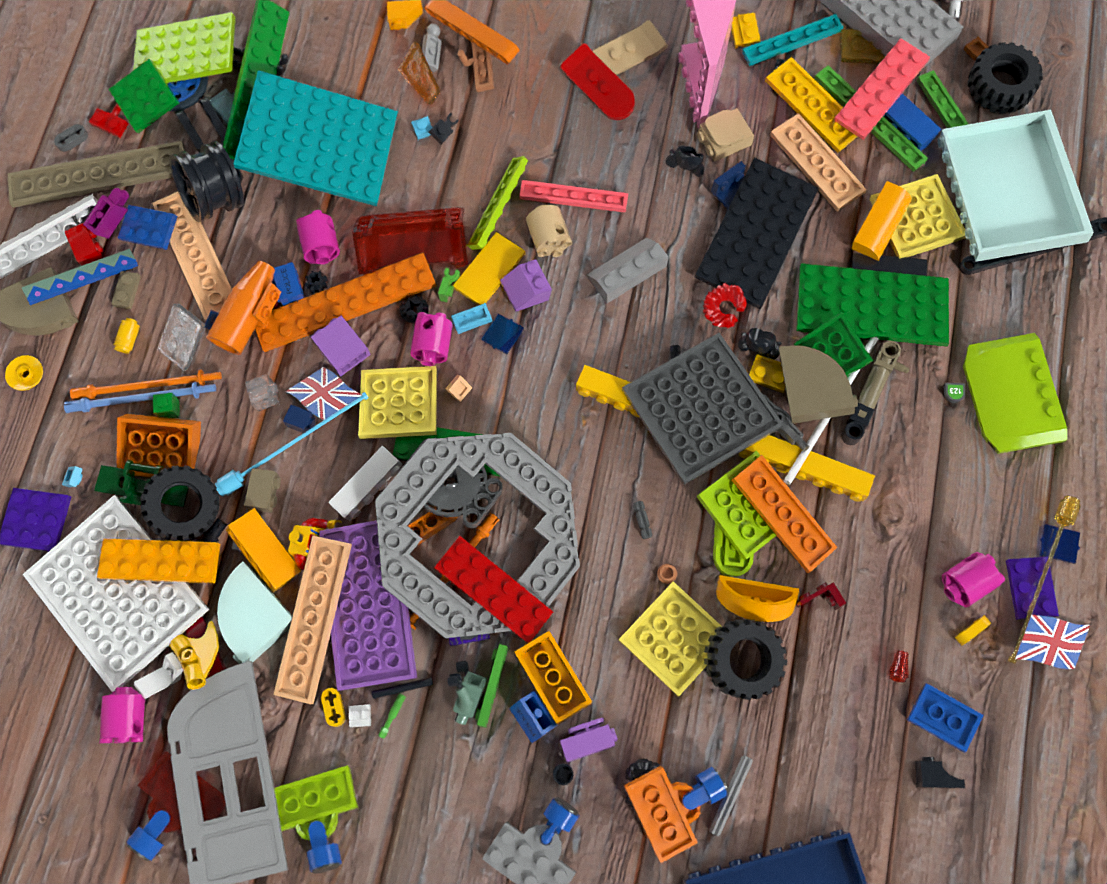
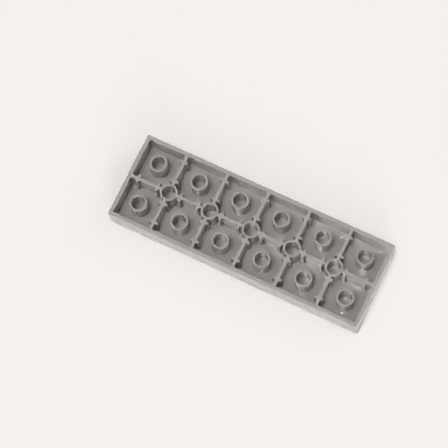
[819,0,963,68]

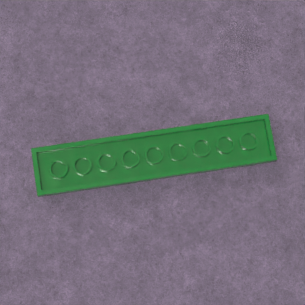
[223,0,290,160]

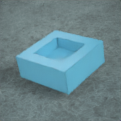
[411,116,432,140]
[62,466,83,488]

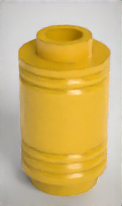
[113,318,140,354]

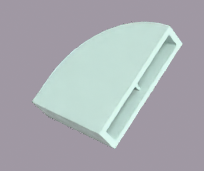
[217,562,293,664]

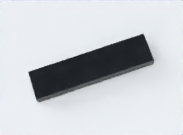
[851,253,927,276]

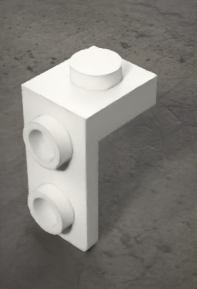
[134,652,183,699]

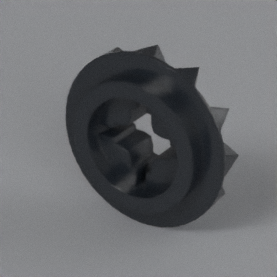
[399,294,429,323]

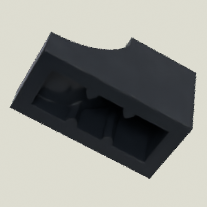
[915,757,965,789]

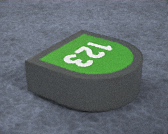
[944,383,965,403]

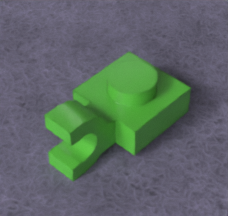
[438,268,460,302]

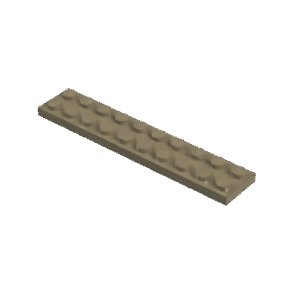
[7,141,185,208]

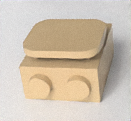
[697,108,754,162]

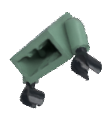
[447,661,487,725]

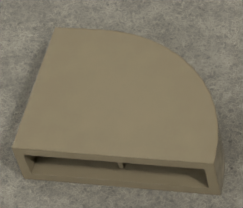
[0,267,79,336]
[779,346,858,424]

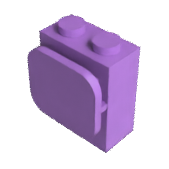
[311,316,371,377]
[560,718,617,763]

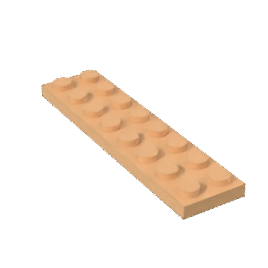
[152,192,232,321]
[274,536,352,704]

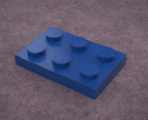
[118,205,178,250]
[907,683,984,753]

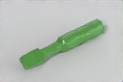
[378,693,406,739]

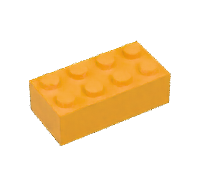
[514,631,592,725]

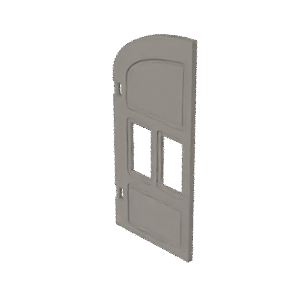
[167,661,288,884]

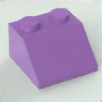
[500,259,552,312]

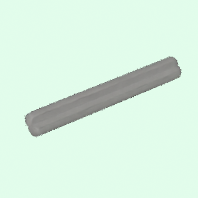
[709,755,753,836]

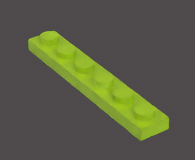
[467,156,528,250]

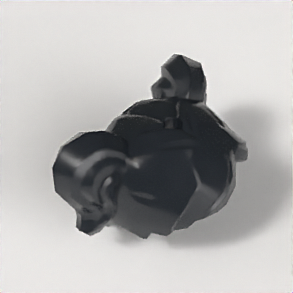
[666,145,704,178]
[738,328,782,360]

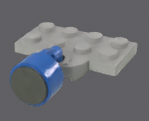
[482,797,580,884]

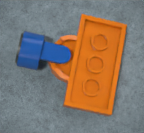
[624,766,728,863]

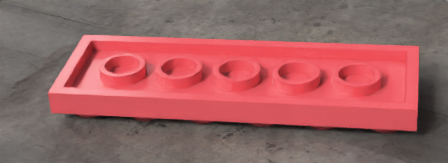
[834,38,930,140]

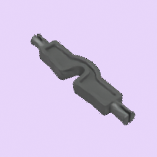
[763,394,810,452]

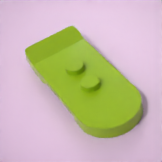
[713,522,754,577]

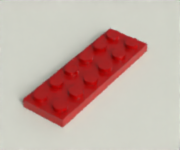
[434,536,553,644]

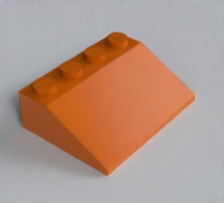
[116,414,201,477]

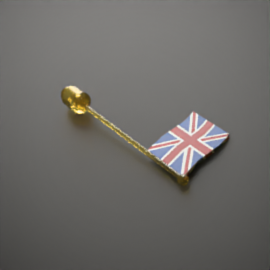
[1008,496,1090,669]

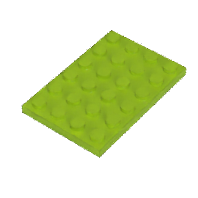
[133,12,235,83]

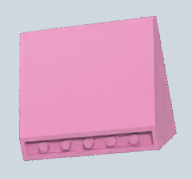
[678,0,736,129]

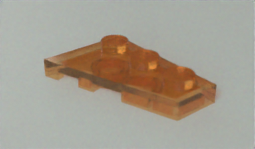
[398,42,440,105]

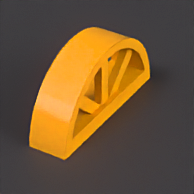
[716,575,799,622]

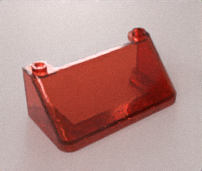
[352,207,468,275]

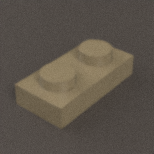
[111,271,141,309]

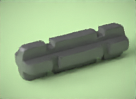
[633,501,653,539]

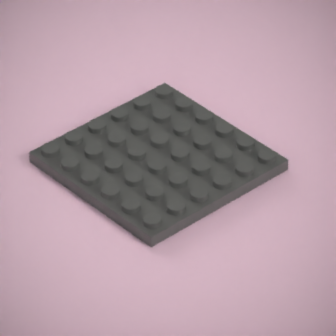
[622,333,783,485]

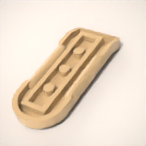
[593,20,668,75]

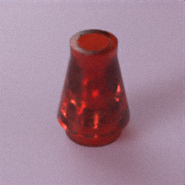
[888,650,909,683]

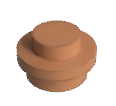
[657,564,677,584]

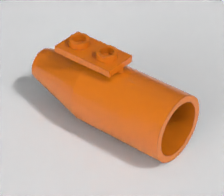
[206,261,281,355]

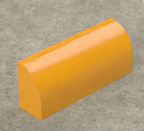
[852,181,911,261]
[226,508,301,593]

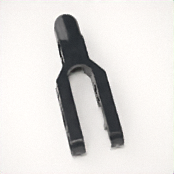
[176,97,243,183]

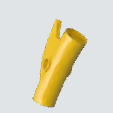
[170,621,219,690]

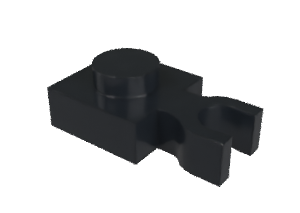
[428,113,459,145]

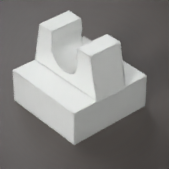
[349,705,371,727]

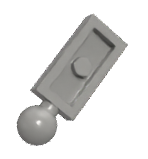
[420,24,442,72]

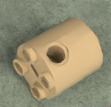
[526,205,572,257]

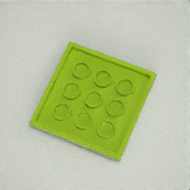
[696,451,776,560]

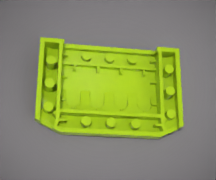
[963,333,1067,454]

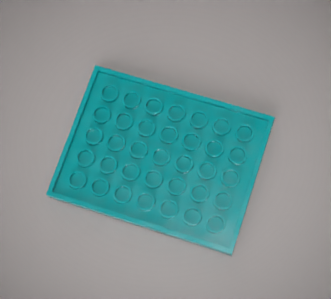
[233,70,398,207]

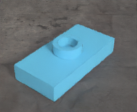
[451,303,492,334]

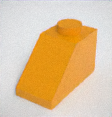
[387,0,423,30]

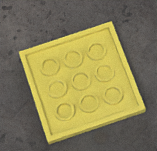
[869,174,966,259]
[358,366,437,439]
[619,582,722,697]

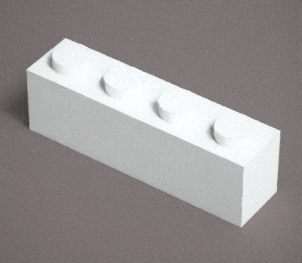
[328,446,403,521]

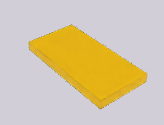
[453,232,526,305]

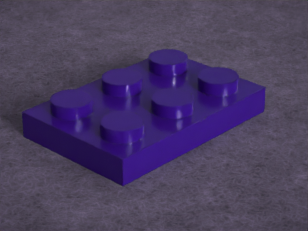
[1006,557,1059,620]

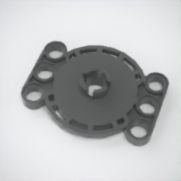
[399,439,502,528]

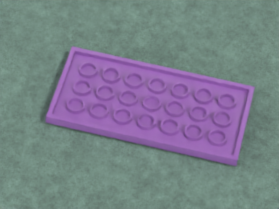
[319,520,417,691]

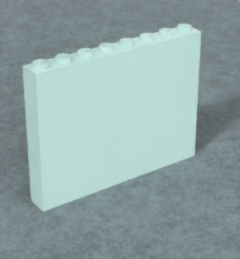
[938,110,1094,261]

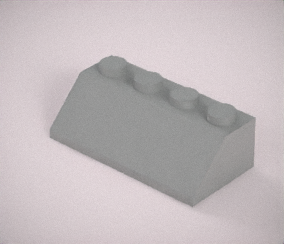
[586,238,668,303]

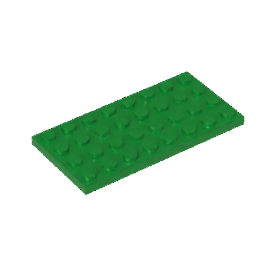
[796,263,949,347]

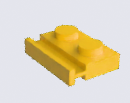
[731,13,761,49]
[749,354,785,393]

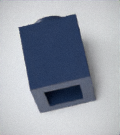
[283,405,316,433]

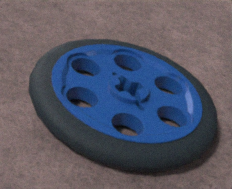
[167,76,208,112]

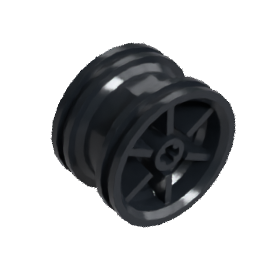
[169,141,244,222]

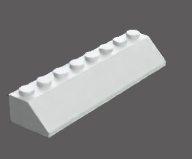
[0,194,98,279]

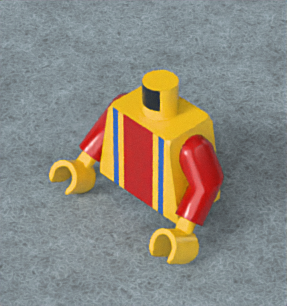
[288,518,342,570]

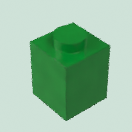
[153,393,180,418]

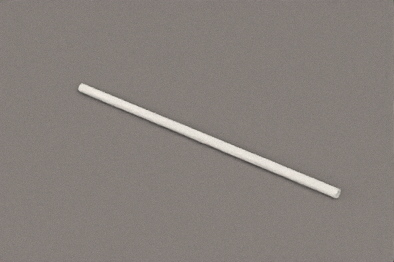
[784,337,878,485]

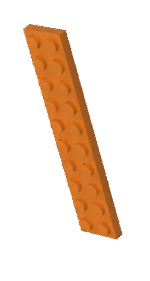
[255,253,437,352]

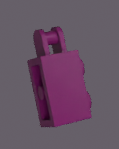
[83,188,129,238]

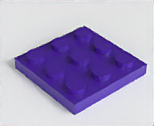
[0,488,72,552]

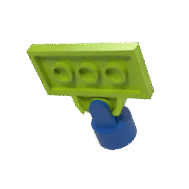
[274,765,358,874]

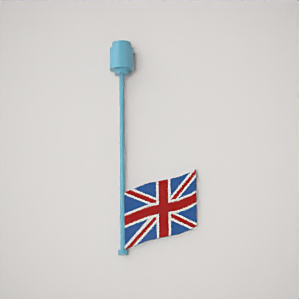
[215,367,369,497]

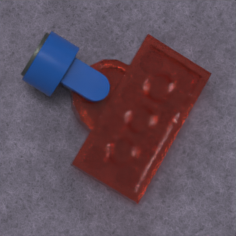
[126,751,226,861]

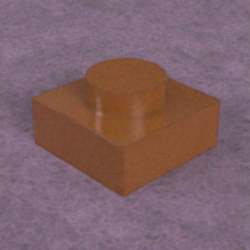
[963,37,989,61]

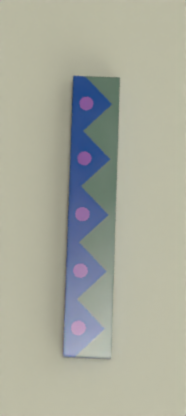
[22,249,138,305]

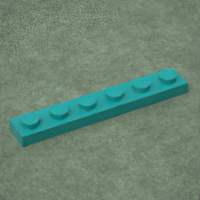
[742,14,844,66]

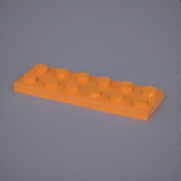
[732,455,838,573]

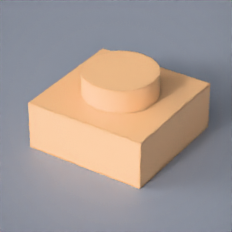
[445,375,472,402]

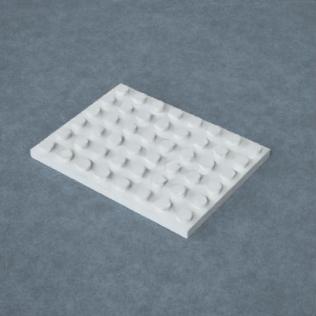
[23,495,209,692]

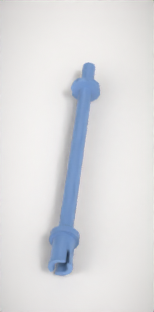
[64,382,216,413]

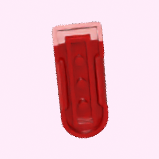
[560,43,635,120]

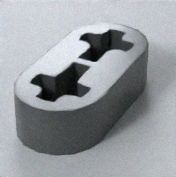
[54,124,88,152]

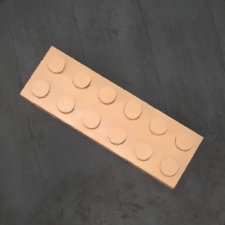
[770,113,867,212]

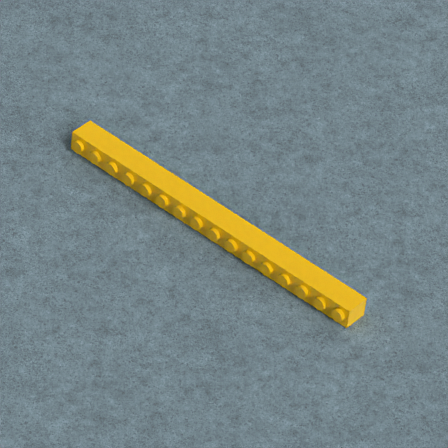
[576,365,875,502]

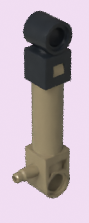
[841,341,909,445]

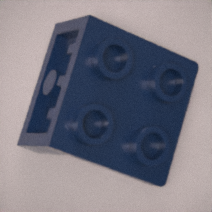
[711,161,746,209]

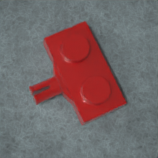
[89,104,129,138]

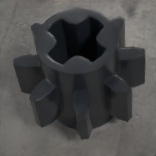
[305,271,328,294]

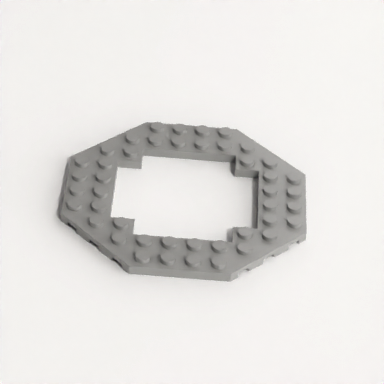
[375,433,580,638]

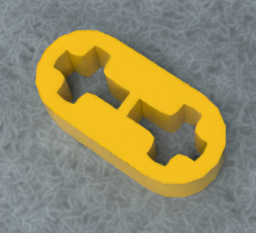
[955,615,991,646]
[321,688,346,727]

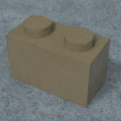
[244,468,281,513]

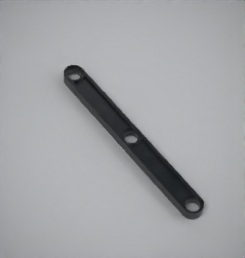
[959,217,1107,275]

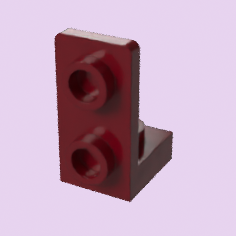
[796,582,846,610]

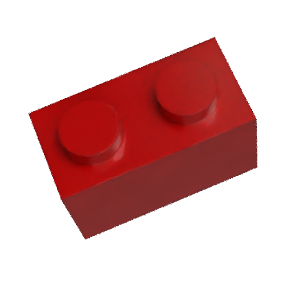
[64,223,103,266]

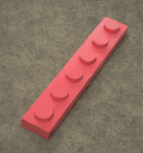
[519,180,628,213]

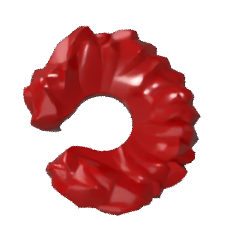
[702,283,747,328]

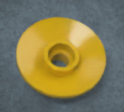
[5,355,43,391]

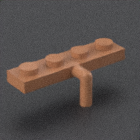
[457,43,494,92]

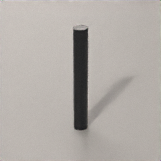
[372,677,433,699]

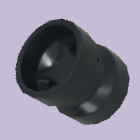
[553,763,574,786]

